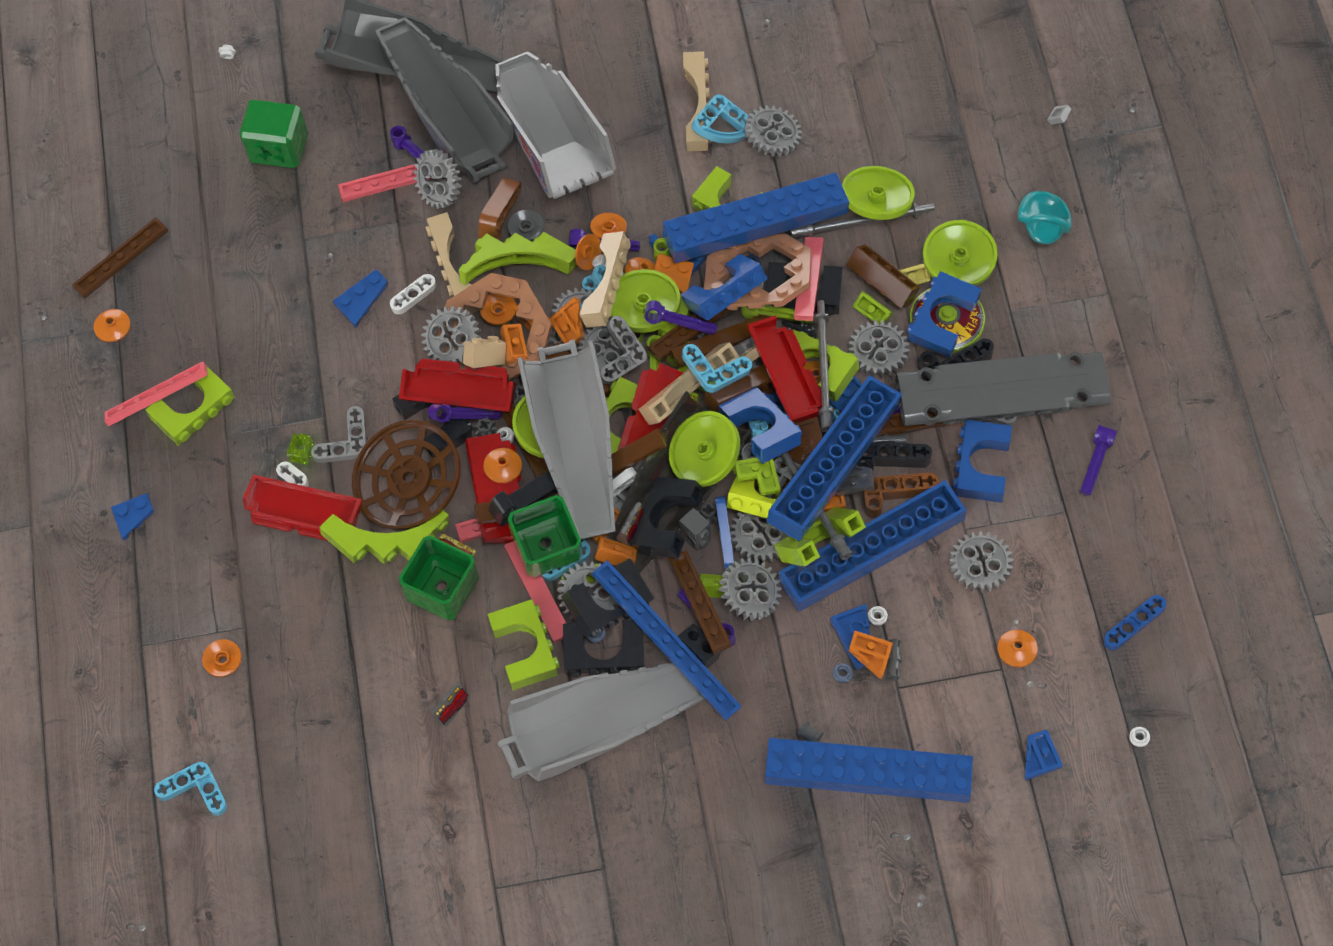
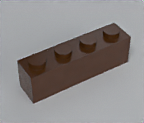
[846,244,921,308]
[705,364,775,413]

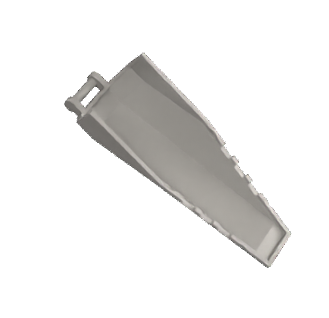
[517,339,615,540]
[497,663,705,782]

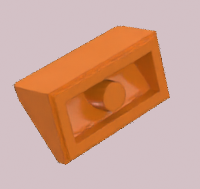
[500,324,528,364]
[595,537,637,566]

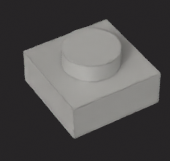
[1047,105,1071,125]

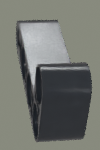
[918,338,994,381]
[857,442,932,471]
[489,472,558,526]

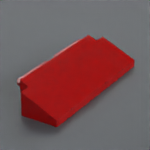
[747,315,822,423]
[399,359,517,412]
[618,362,683,482]
[465,433,521,543]
[242,474,362,541]

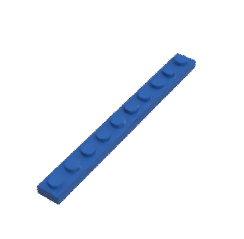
[592,560,742,721]

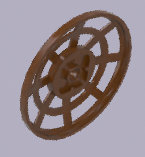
[352,420,460,530]

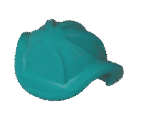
[1018,191,1071,245]

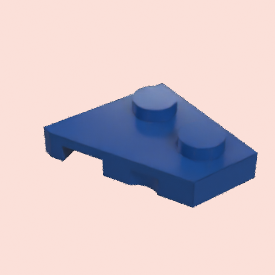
[111,493,154,541]
[1025,729,1063,781]

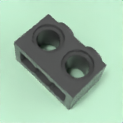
[680,508,711,551]

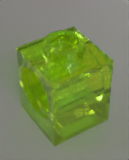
[287,433,315,465]

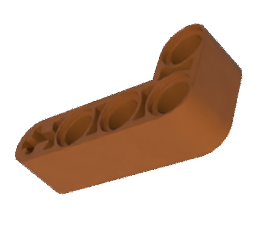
[478,178,522,240]
[863,473,939,519]

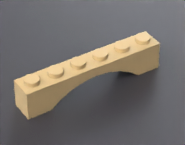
[683,51,712,151]
[425,212,480,314]
[579,231,631,328]
[638,342,739,425]

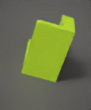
[732,457,781,499]

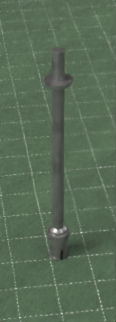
[790,202,935,239]
[813,300,834,433]
[777,451,853,560]

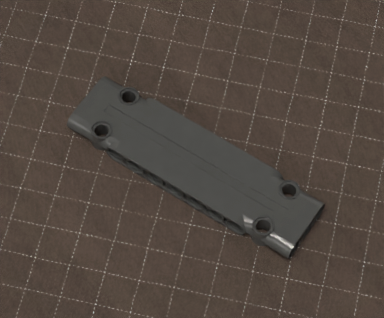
[895,352,1111,426]

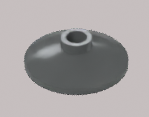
[508,209,544,241]

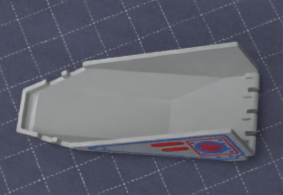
[495,51,616,199]

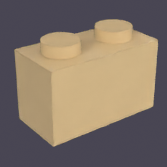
[463,336,506,368]

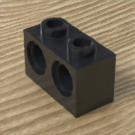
[678,623,721,668]

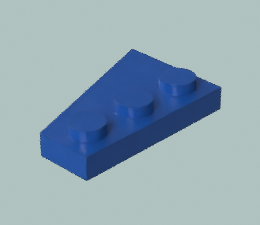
[333,269,388,328]
[830,604,870,670]

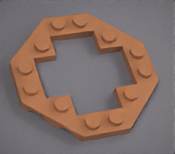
[704,234,811,310]
[437,273,553,381]

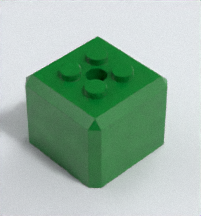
[239,99,308,168]
[508,495,582,577]
[399,535,479,621]

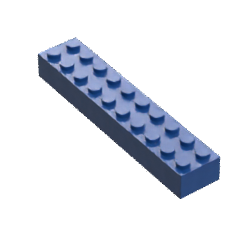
[663,172,849,263]
[766,375,902,542]
[779,480,967,612]
[765,738,973,803]

